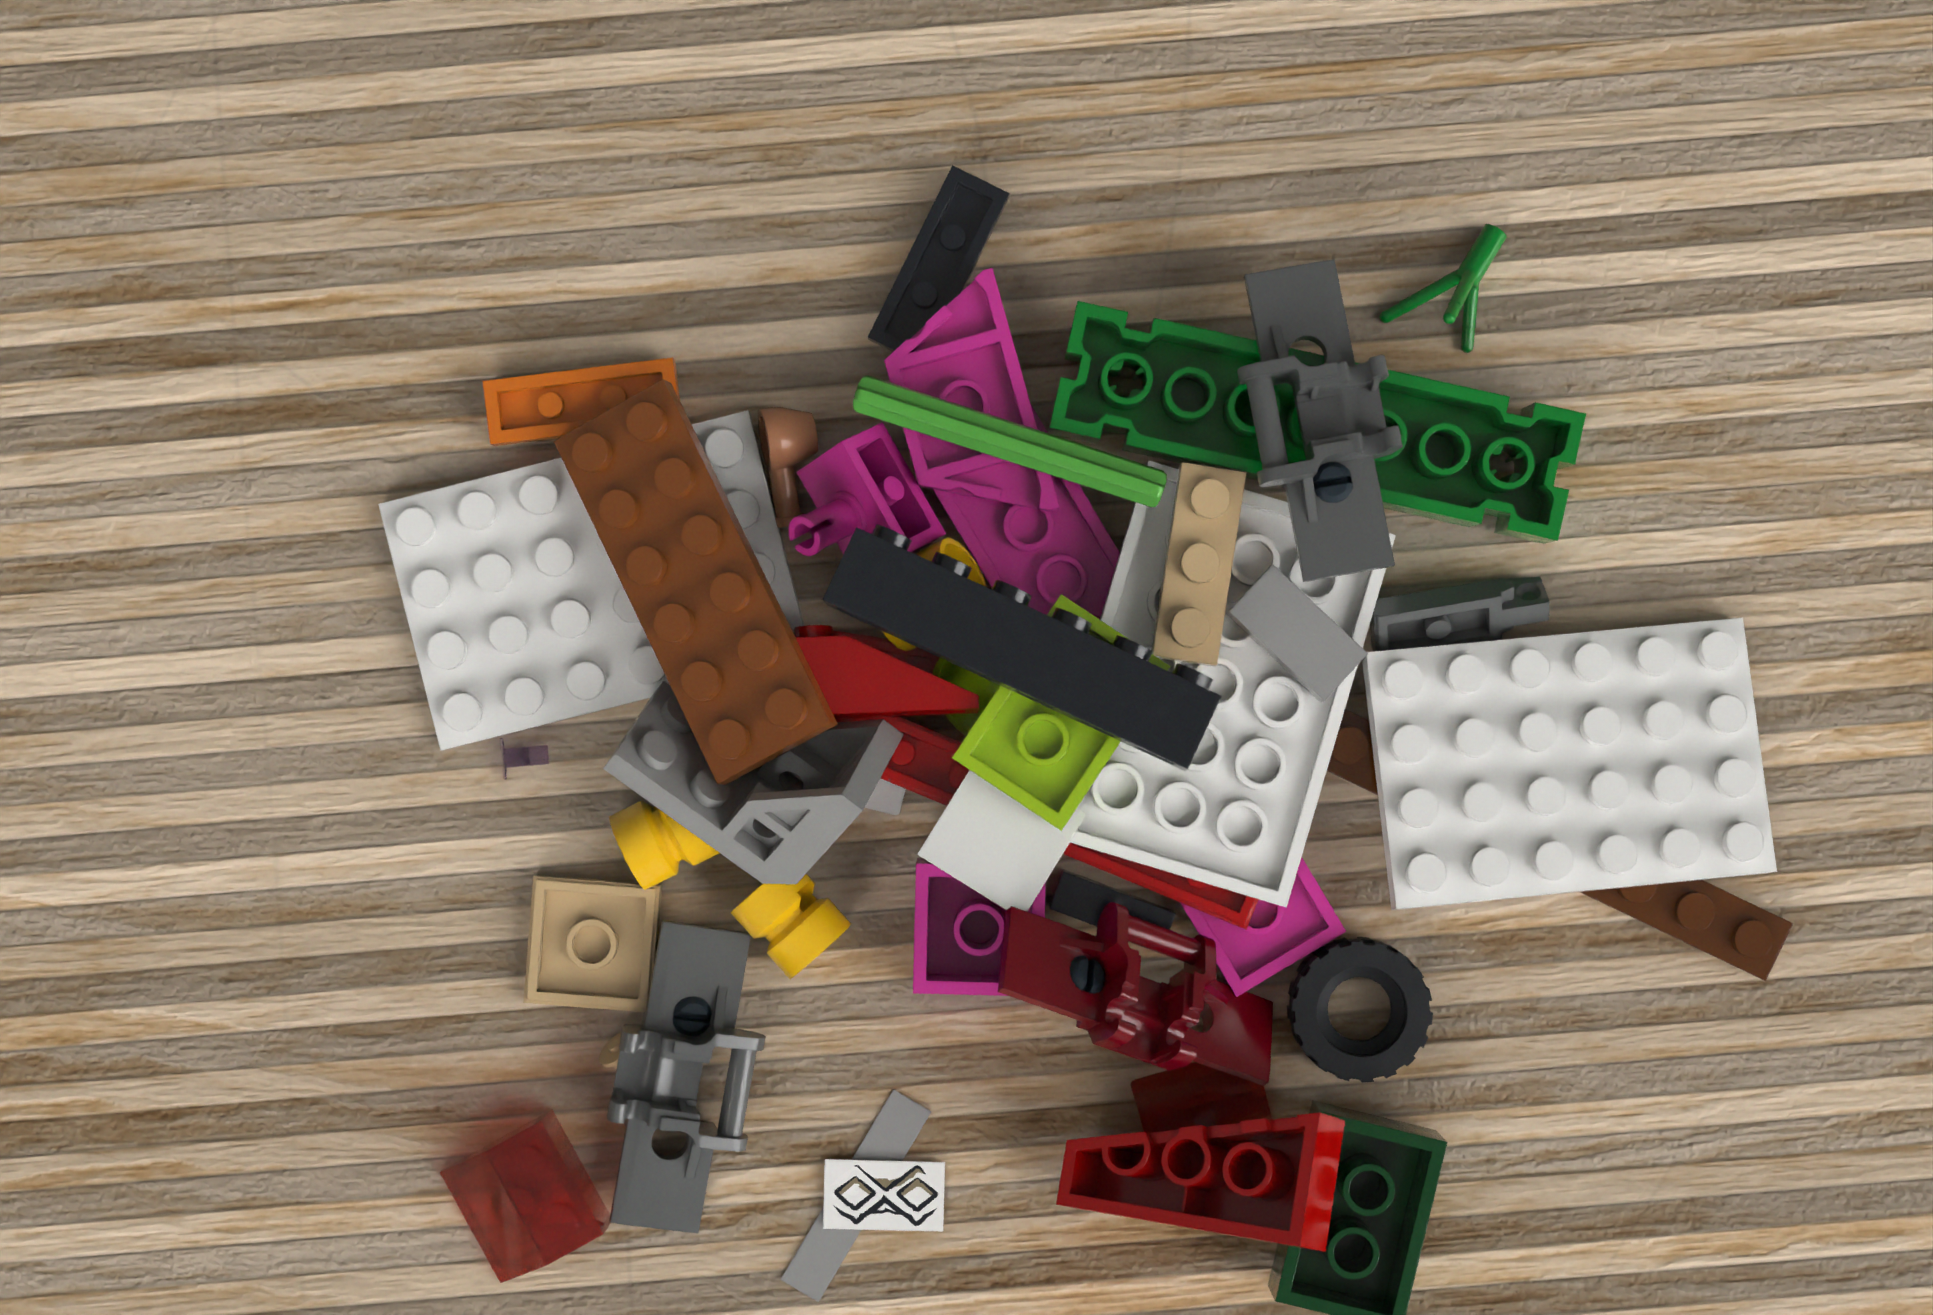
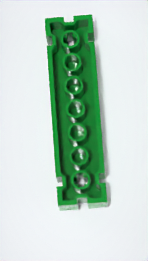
[1048,301,1586,544]

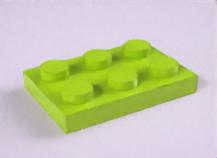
[952,594,1171,831]

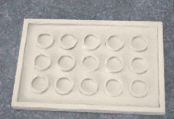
[378,410,804,751]
[1070,460,1396,908]
[1362,618,1777,910]

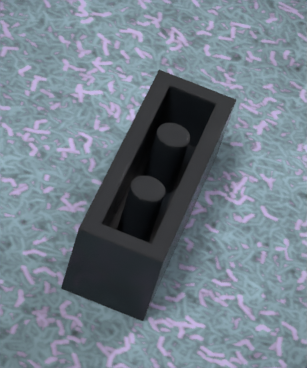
[1049,869,1176,930]

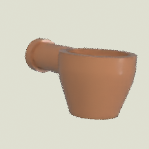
[758,407,818,528]

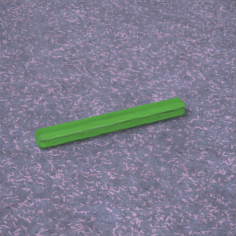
[853,375,1167,507]

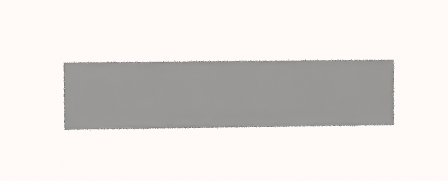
[780,1089,931,1302]

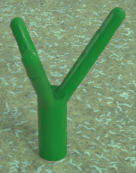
[1379,224,1507,353]

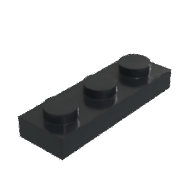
[868,165,1010,352]

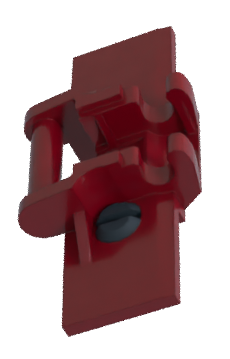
[998,902,1273,1086]

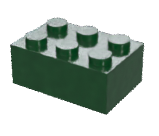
[1268,1100,1448,1315]

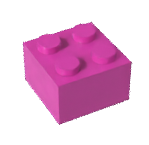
[913,858,1046,996]

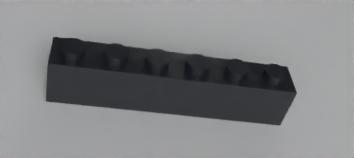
[822,524,1222,771]

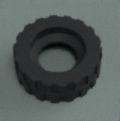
[1287,937,1433,1083]

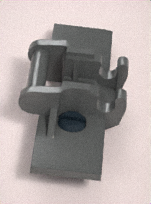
[1237,259,1403,582]
[607,920,766,1234]

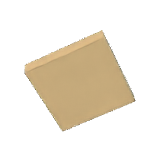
[523,874,662,1012]

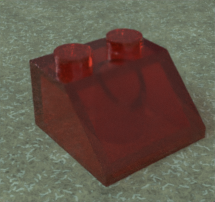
[440,1110,611,1283]

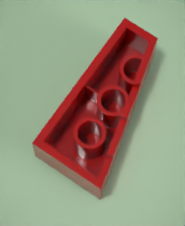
[1056,1112,1345,1252]

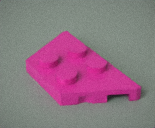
[884,268,1060,511]

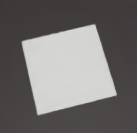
[917,770,1087,911]

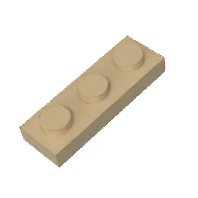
[1151,462,1247,667]

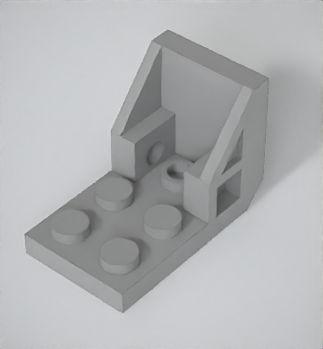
[603,681,904,884]

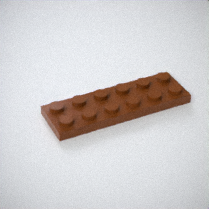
[554,379,838,785]

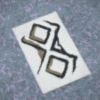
[823,1159,945,1232]

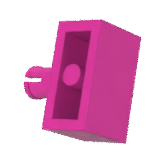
[788,422,946,556]

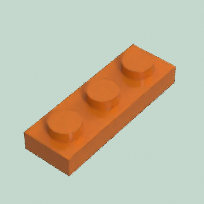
[482,357,680,446]

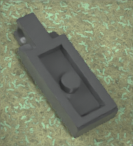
[1370,576,1550,652]

